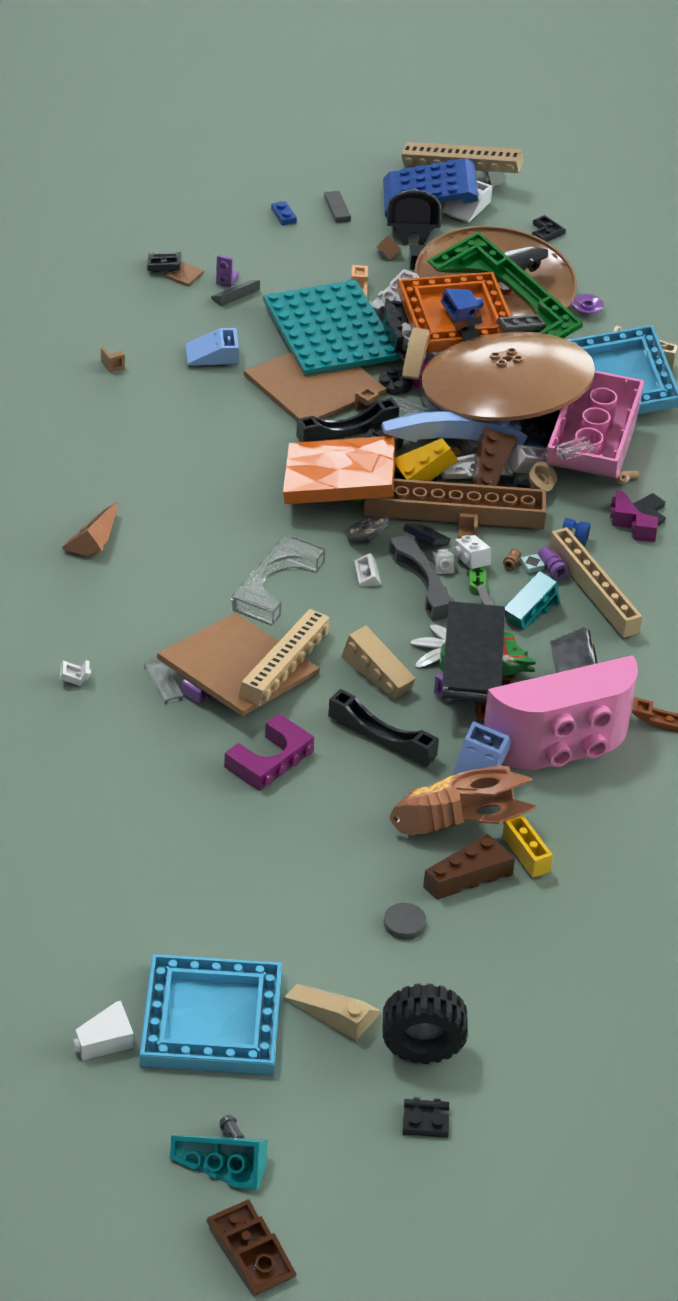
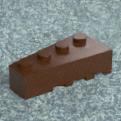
[472,428,518,486]
[423,834,515,900]

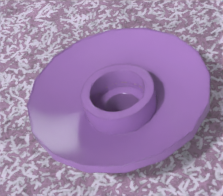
[572,294,604,314]

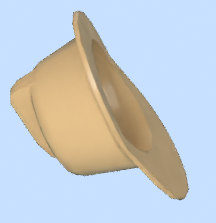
[529,461,557,491]

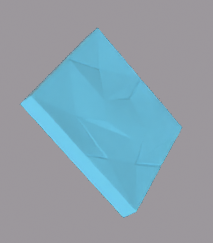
[569,325,678,414]
[140,954,282,1075]

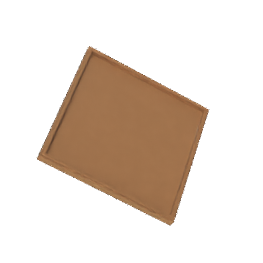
[244,352,387,421]
[157,613,320,716]

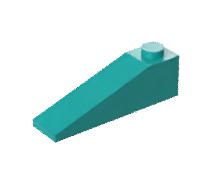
[170,1135,268,1190]

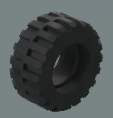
[382,983,468,1064]

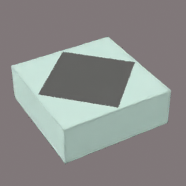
[520,554,545,574]

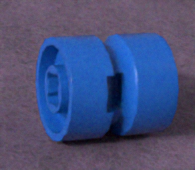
[562,518,591,546]

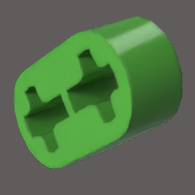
[469,567,486,595]

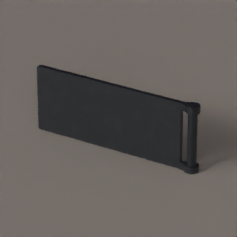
[441,601,505,702]

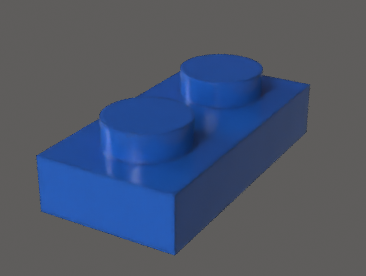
[271,201,297,225]

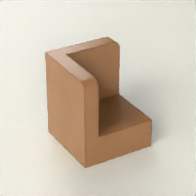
[376,235,402,260]
[101,348,125,372]
[354,386,380,410]
[458,512,478,539]

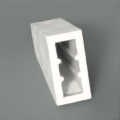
[73,1001,134,1061]

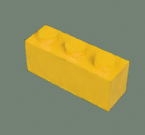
[502,814,553,878]

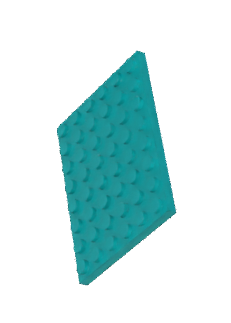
[263,280,400,376]

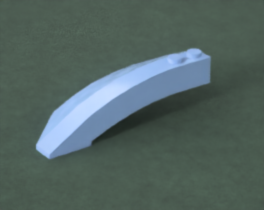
[382,410,527,450]

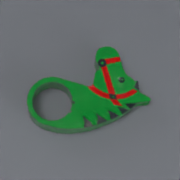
[439,632,536,677]

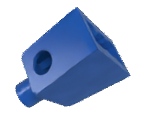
[441,289,484,322]

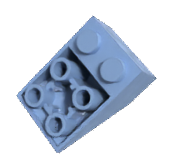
[185,328,239,366]
[453,721,512,775]

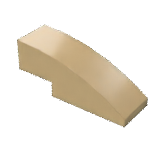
[402,327,430,380]

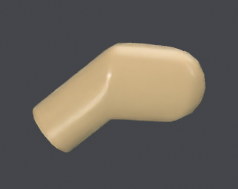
[616,471,639,485]

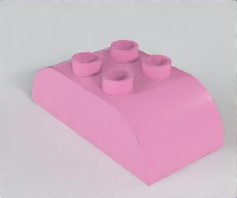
[547,371,644,479]
[484,655,638,770]

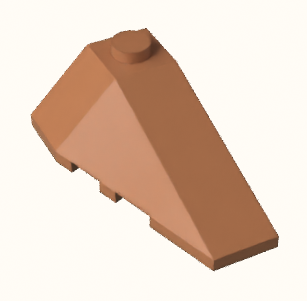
[62,502,118,557]

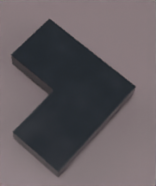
[532,215,566,242]
[633,493,666,526]

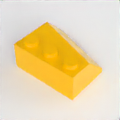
[395,438,458,481]

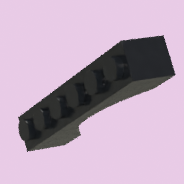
[296,397,399,442]
[328,689,439,767]

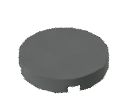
[384,902,426,939]

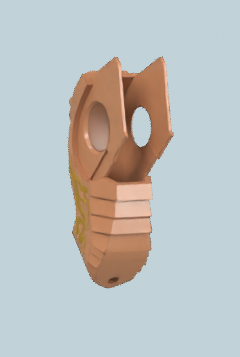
[390,766,536,836]

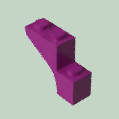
[610,490,658,542]

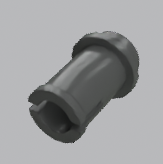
[220,1114,245,1138]

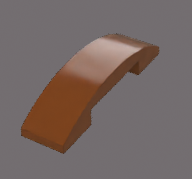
[632,697,678,732]

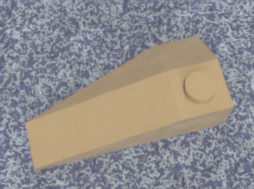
[284,984,381,1041]

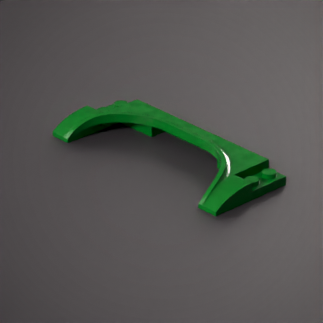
[427,231,583,338]

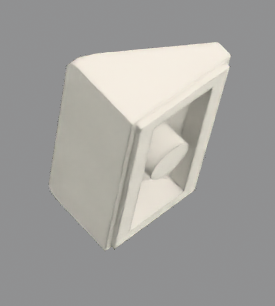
[354,553,381,587]

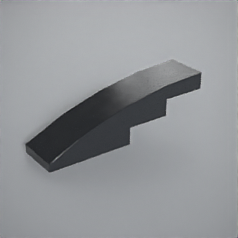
[383,298,404,351]

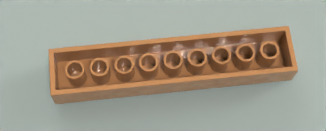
[364,479,546,529]

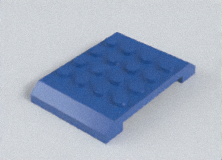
[383,158,478,217]

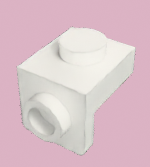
[432,549,454,574]
[59,660,91,686]

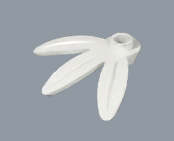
[411,625,446,668]

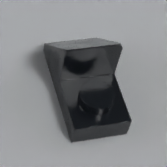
[454,317,482,341]

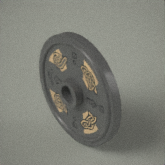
[346,515,390,543]

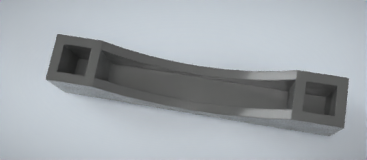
[389,534,455,621]

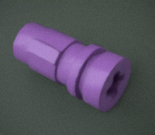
[538,546,569,580]

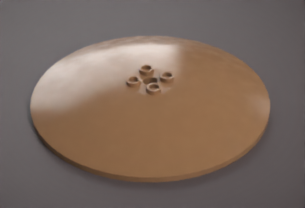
[414,226,577,317]
[422,332,595,421]

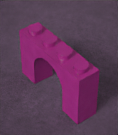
[224,714,314,791]

